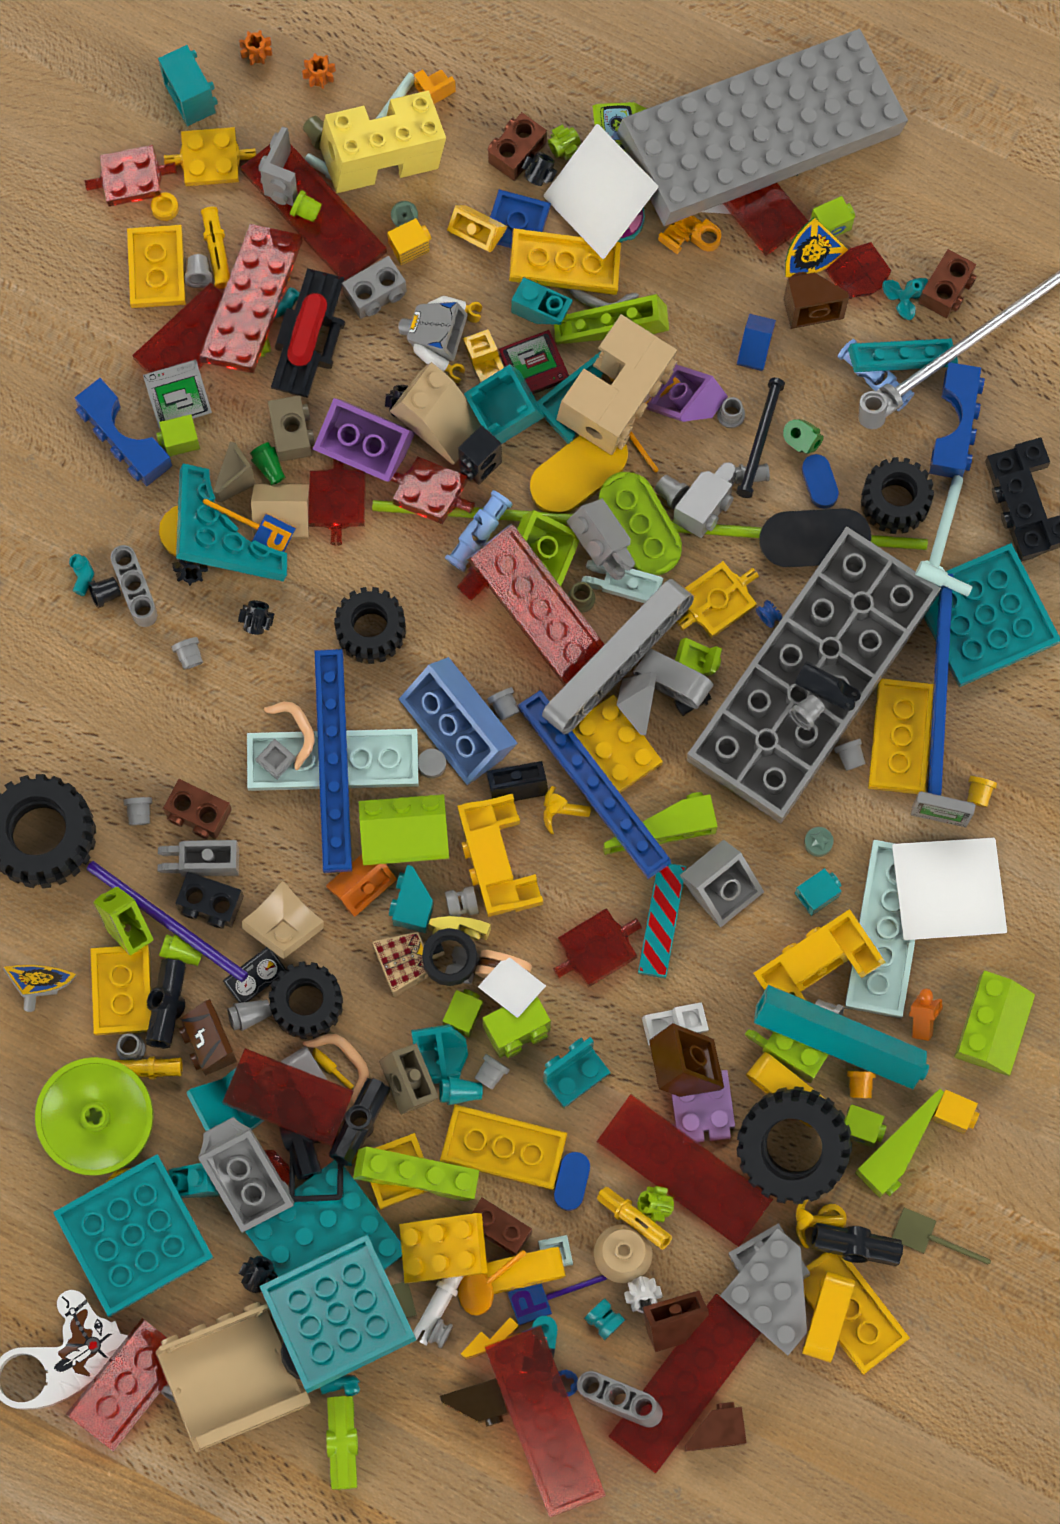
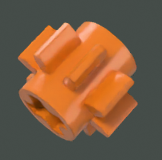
[239,30,272,65]
[302,53,336,89]

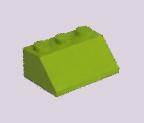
[492,510,580,610]
[359,794,449,865]
[954,970,1035,1076]

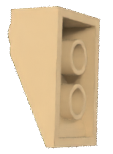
[390,362,481,465]

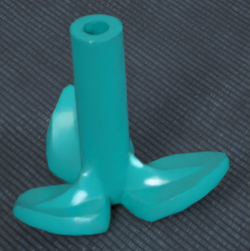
[882,278,928,321]

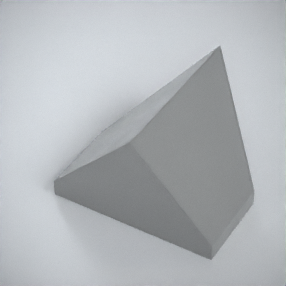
[617,672,657,736]

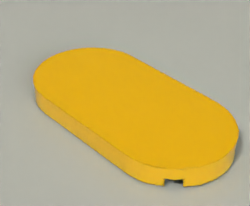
[530,435,628,514]

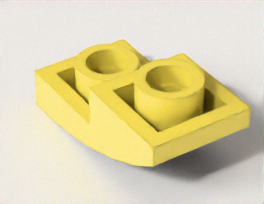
[428,916,491,941]

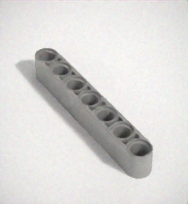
[542,579,694,734]

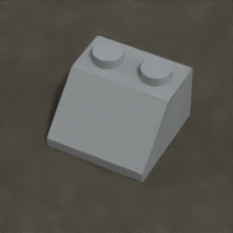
[680,840,764,927]

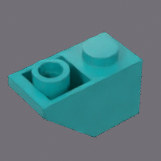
[511,277,573,325]
[389,865,434,933]
[169,1163,220,1198]

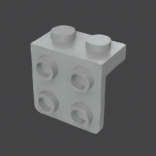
[259,126,298,206]

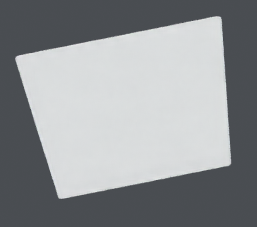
[544,124,659,259]
[892,838,1007,940]

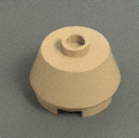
[594,1224,653,1283]

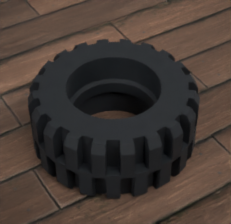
[0,774,96,889]
[736,1087,852,1204]

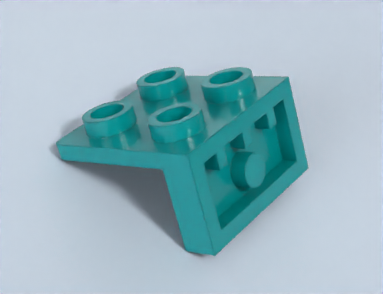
[543,1037,611,1108]
[186,1064,273,1131]

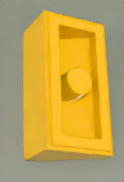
[447,205,507,252]

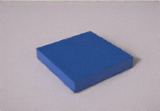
[490,189,551,248]

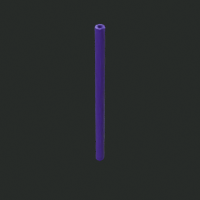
[87,861,249,983]

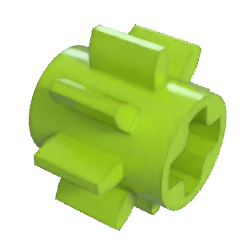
[548,124,581,161]
[637,1186,674,1222]

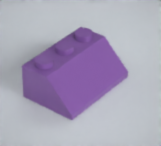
[313,398,415,482]

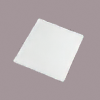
[478,958,546,1018]

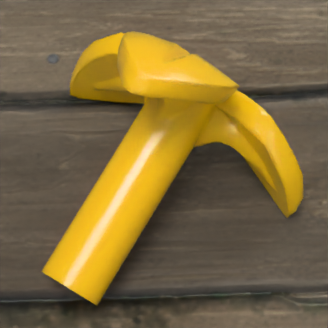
[543,786,591,835]
[796,1200,844,1248]

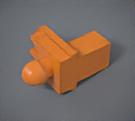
[909,988,943,1041]

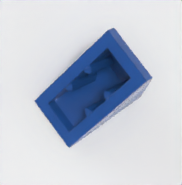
[737,314,776,371]

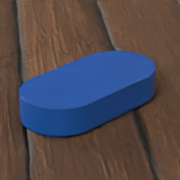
[802,454,839,509]
[554,1152,590,1211]

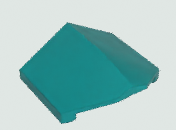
[411,1024,468,1084]

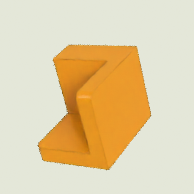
[414,69,456,104]

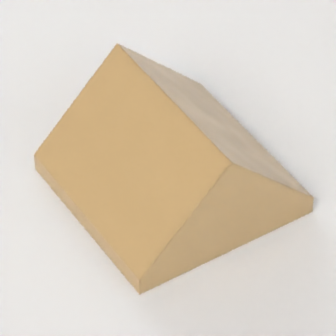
[251,484,310,539]

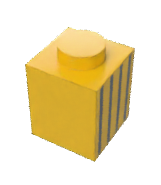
[387,218,432,265]
[931,1089,980,1134]

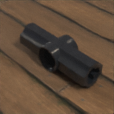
[146,958,186,1049]
[329,1078,390,1167]
[273,1088,322,1180]
[810,1223,903,1266]

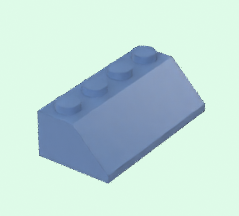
[399,657,518,785]

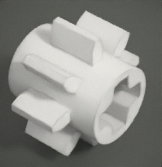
[624,1276,663,1313]

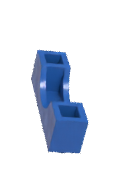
[929,362,985,478]
[74,378,173,486]

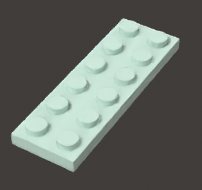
[247,729,419,791]
[845,840,915,1019]

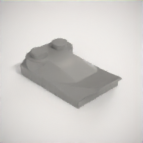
[198,1117,294,1232]

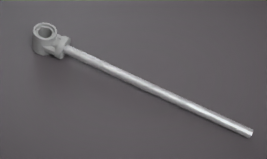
[858,270,1060,429]

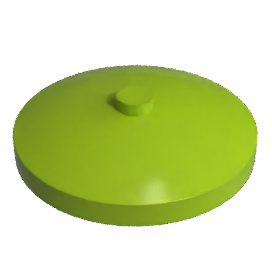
[35,1057,154,1176]

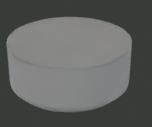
[418,749,446,778]

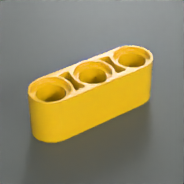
[746,1052,825,1128]
[485,1247,566,1294]
[802,1271,855,1363]

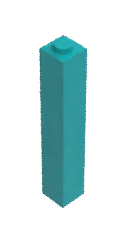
[754,985,929,1089]

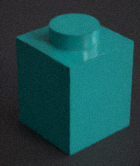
[795,868,842,916]

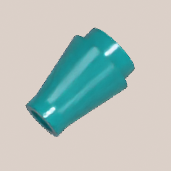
[439,1076,483,1105]

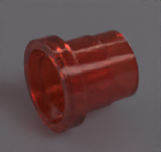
[457,566,491,601]

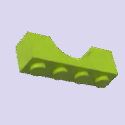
[353,1146,479,1202]

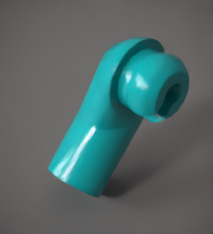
[261,287,300,319]
[69,554,94,596]
[320,1375,360,1396]

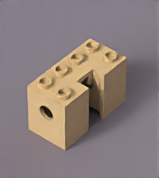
[556,314,677,455]

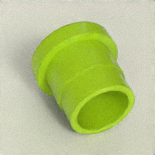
[290,190,322,222]

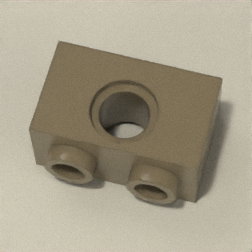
[268,395,315,462]
[379,1043,439,1115]

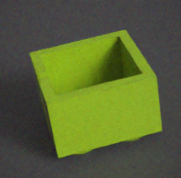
[483,996,551,1058]

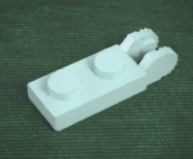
[581,560,664,603]

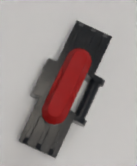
[271,268,346,398]

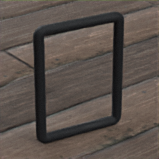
[289,1136,344,1202]

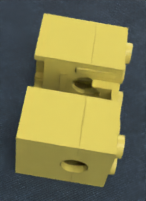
[320,90,446,194]

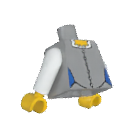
[399,296,482,383]

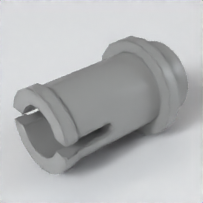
[734,463,770,484]

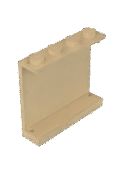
[156,1302,311,1453]

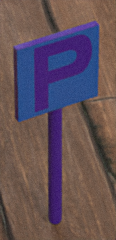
[507,1275,607,1326]

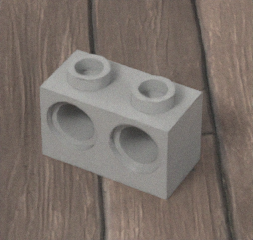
[342,256,407,319]

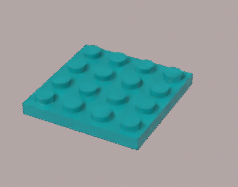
[924,543,1060,687]
[53,1154,214,1317]
[245,1160,402,1277]
[260,1234,416,1393]

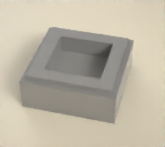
[255,739,296,780]

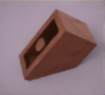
[643,1290,709,1352]
[685,1402,747,1452]

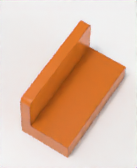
[326,854,397,917]

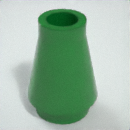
[250,442,286,485]

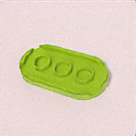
[599,471,682,576]

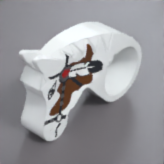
[0,1290,137,1410]

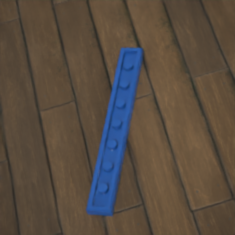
[928,574,953,796]
[314,649,352,873]
[517,690,671,879]

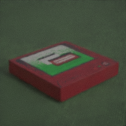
[498,330,569,394]

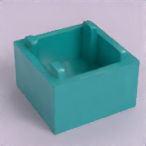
[158,45,218,126]
[464,364,545,444]

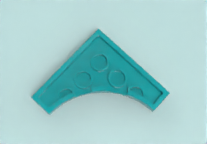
[176,463,287,582]

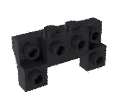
[985,437,1060,562]

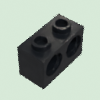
[458,425,502,485]
[175,872,244,929]

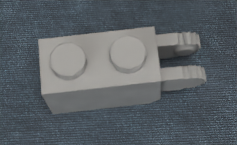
[673,462,736,538]
[566,498,635,580]
[157,840,239,877]

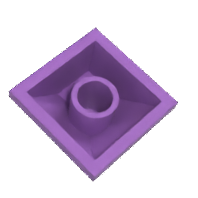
[646,364,728,422]

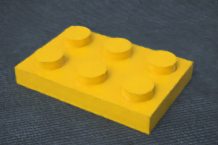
[127,225,186,308]
[572,694,663,793]
[91,944,151,1036]
[399,1213,487,1283]

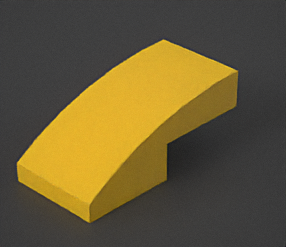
[463,329,504,383]
[461,1317,519,1360]

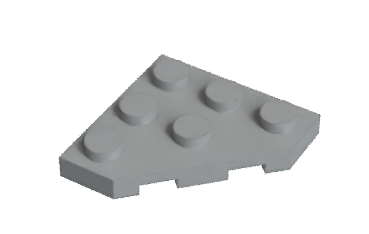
[720,1228,808,1355]

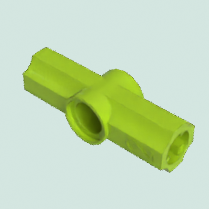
[326,1396,358,1490]

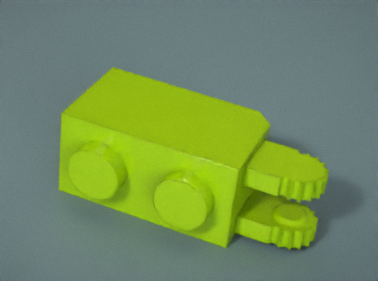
[745,1026,829,1083]

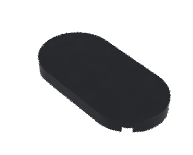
[759,508,871,567]

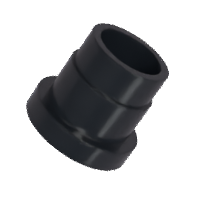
[88,577,121,609]

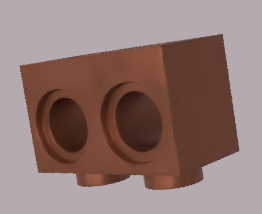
[487,112,547,181]
[919,249,977,318]
[163,779,232,839]
[471,1197,532,1256]

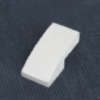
[642,1002,709,1046]

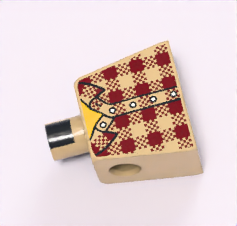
[372,932,445,997]

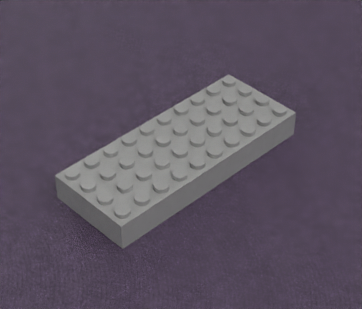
[617,29,908,226]
[687,526,941,824]

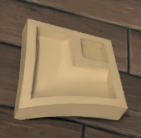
[242,881,324,959]

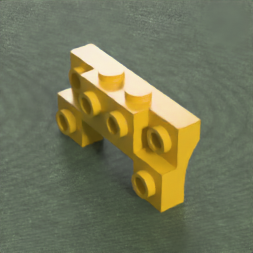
[457,794,543,917]
[753,909,886,1001]

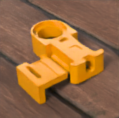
[658,215,721,254]

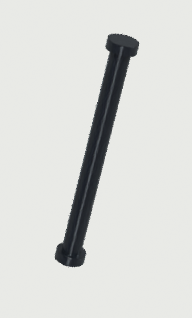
[736,377,785,498]

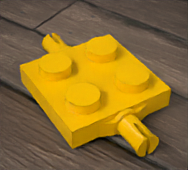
[164,127,257,186]
[676,561,759,639]

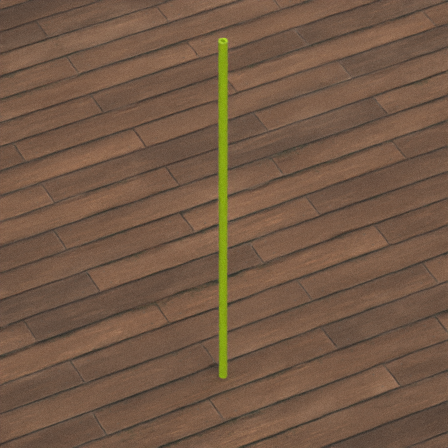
[372,500,928,550]

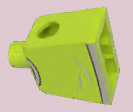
[94,887,154,955]

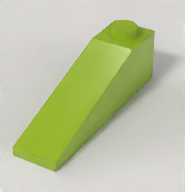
[554,294,669,344]
[603,792,718,855]
[855,1089,944,1198]

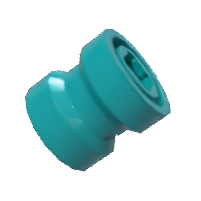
[584,1298,625,1341]

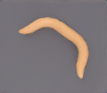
[263,701,315,770]
[303,1034,369,1103]

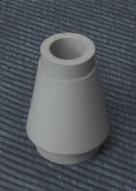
[227,999,272,1031]

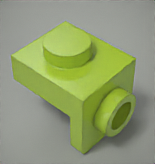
[675,638,722,676]

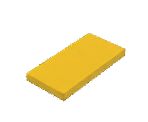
[509,228,621,295]
[868,678,934,794]
[440,1104,568,1191]
[804,1252,910,1375]

